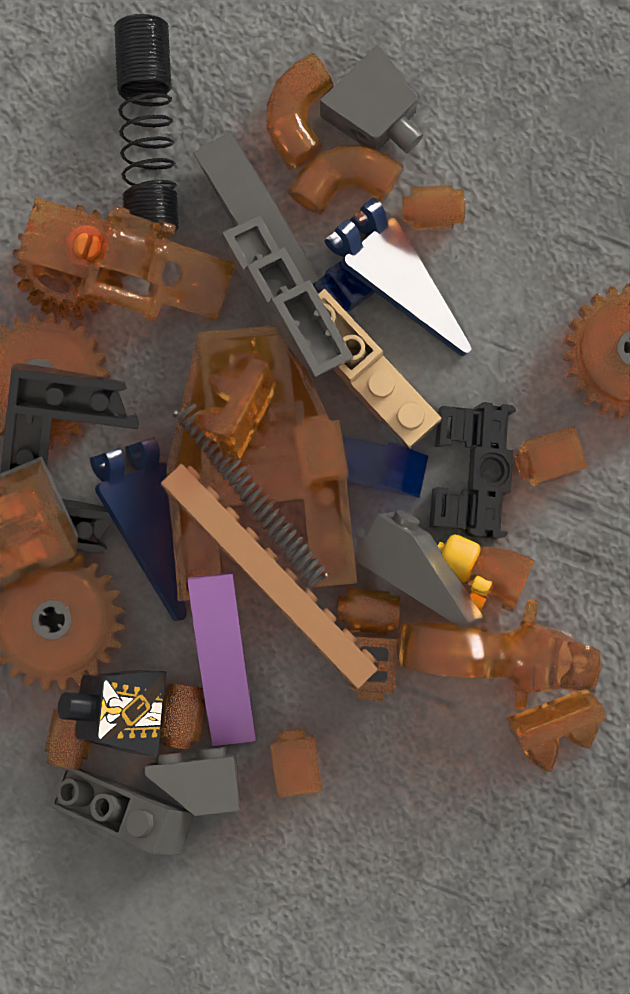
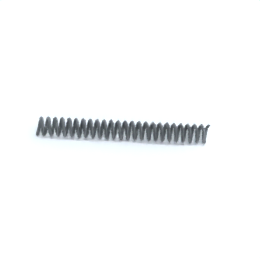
[173,403,328,586]

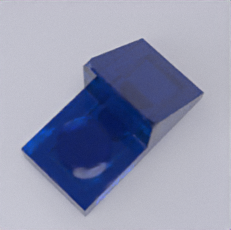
[336,437,428,498]

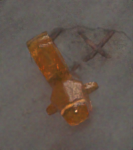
[397,600,602,710]

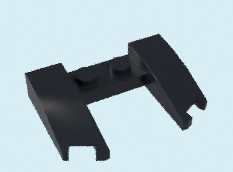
[0,362,139,554]

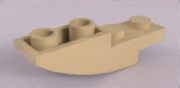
[318,289,442,450]

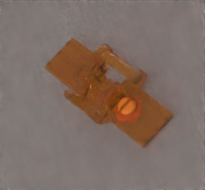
[17,197,235,322]

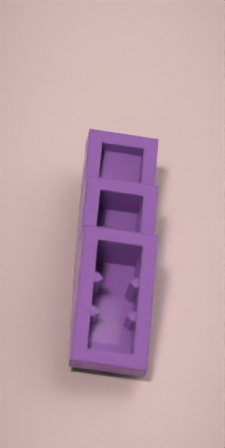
[188,572,256,746]

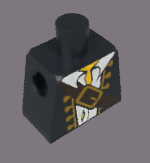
[58,670,167,757]

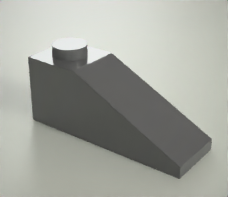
[354,510,483,630]

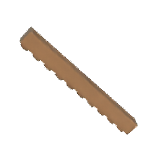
[161,464,378,689]

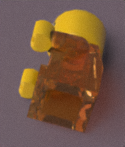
[438,534,535,613]

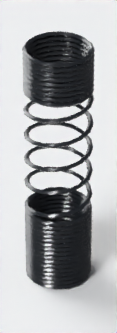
[114,14,179,238]

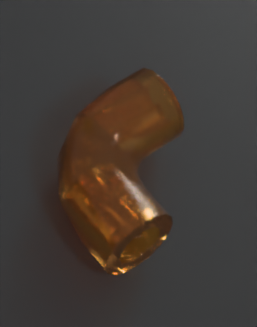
[266,52,334,170]
[287,145,404,215]

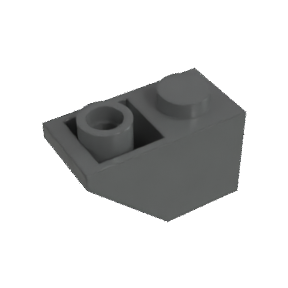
[145,747,242,816]

